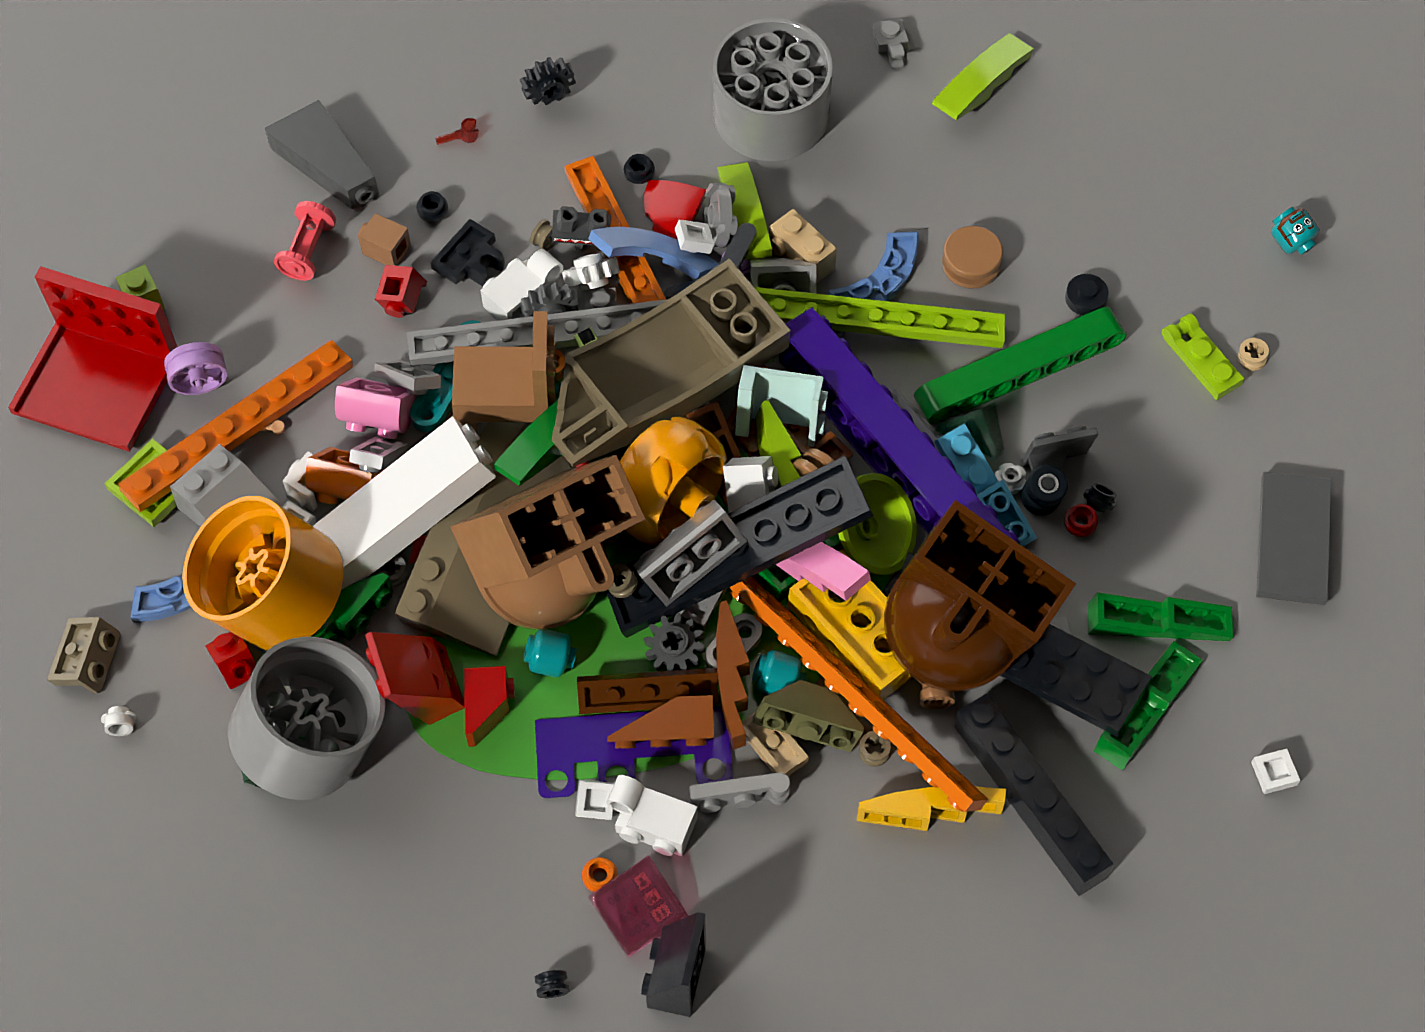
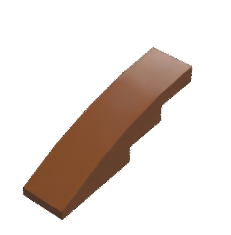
[716,600,750,750]

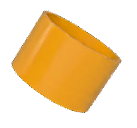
[182,496,343,650]

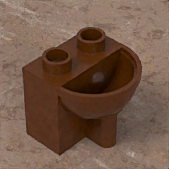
[884,500,1076,691]

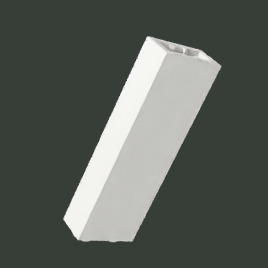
[313,416,496,590]

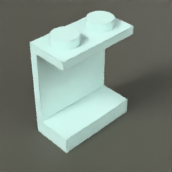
[735,365,828,447]

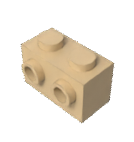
[769,209,837,284]

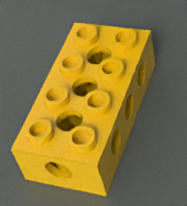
[787,549,912,700]

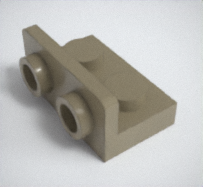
[47,617,120,693]

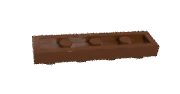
[577,668,719,714]

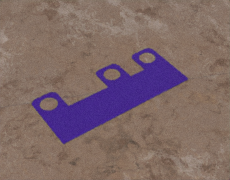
[535,706,733,798]

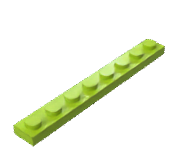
[754,287,1005,348]

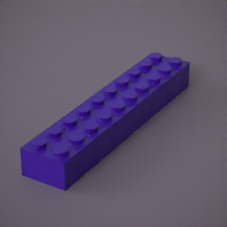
[779,307,1020,544]

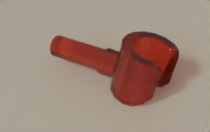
[435,118,479,145]

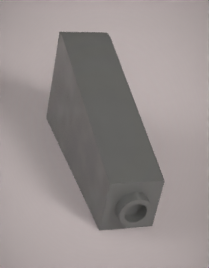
[265,100,379,209]

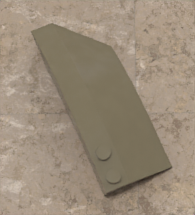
[395,422,571,657]

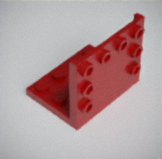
[8,266,178,452]

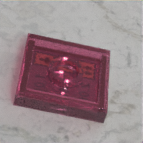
[587,855,689,958]

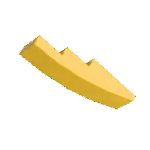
[857,786,1006,831]

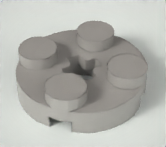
[703,183,738,247]

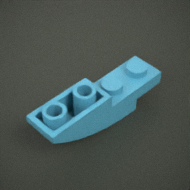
[933,423,1037,547]

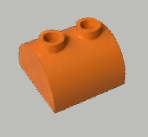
[305,447,390,504]

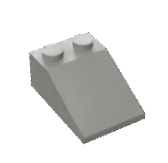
[170,444,284,527]

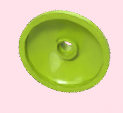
[838,473,917,575]

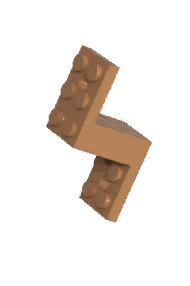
[452,311,556,434]

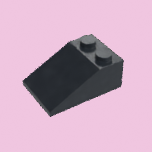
[641,912,706,1017]

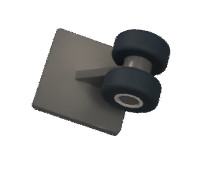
[1021,426,1099,516]

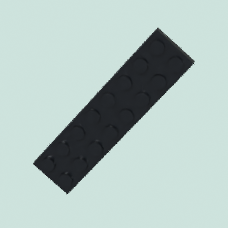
[605,456,873,638]
[882,552,1152,737]

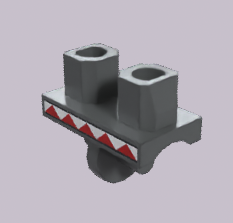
[552,206,611,250]

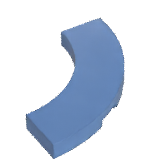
[588,227,719,279]
[828,231,919,301]
[131,574,191,622]

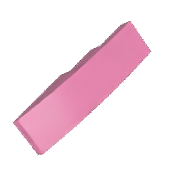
[775,542,871,601]

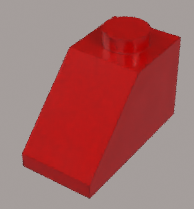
[463,666,515,747]

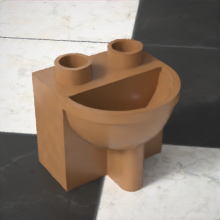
[450,455,645,629]

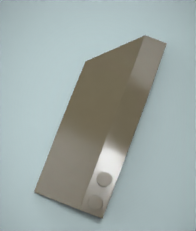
[552,259,791,467]

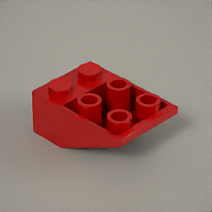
[365,632,465,725]

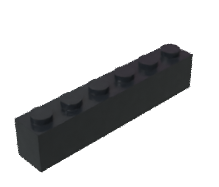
[954,693,1114,896]

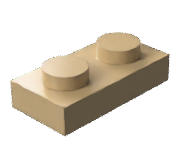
[741,711,809,776]

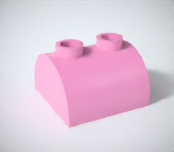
[335,377,418,439]

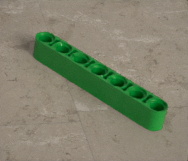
[913,307,1127,424]

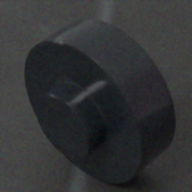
[1065,274,1109,316]

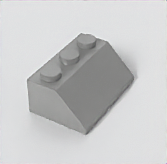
[633,500,747,607]

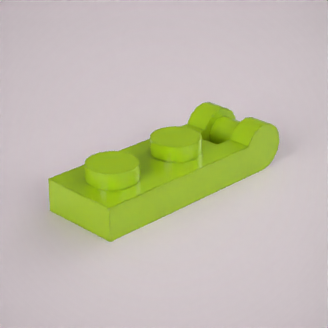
[1162,313,1244,401]

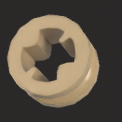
[1238,338,1269,371]

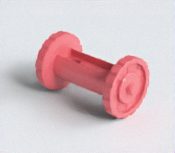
[274,201,337,281]

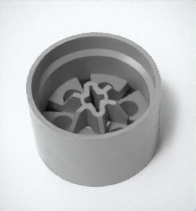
[713,18,833,161]
[228,637,385,800]

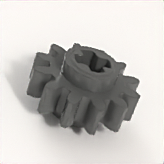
[521,282,579,317]
[643,613,706,671]

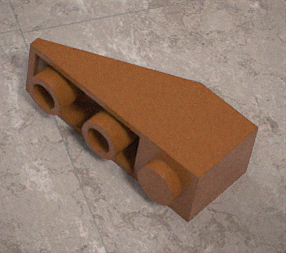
[607,695,714,749]

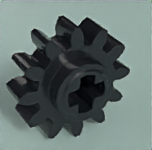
[520,57,576,105]

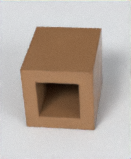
[358,213,411,266]

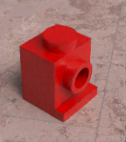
[374,265,427,318]

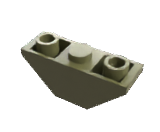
[752,680,864,752]

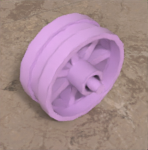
[164,342,228,395]

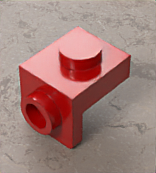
[205,632,256,689]

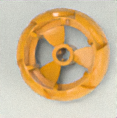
[619,417,727,546]

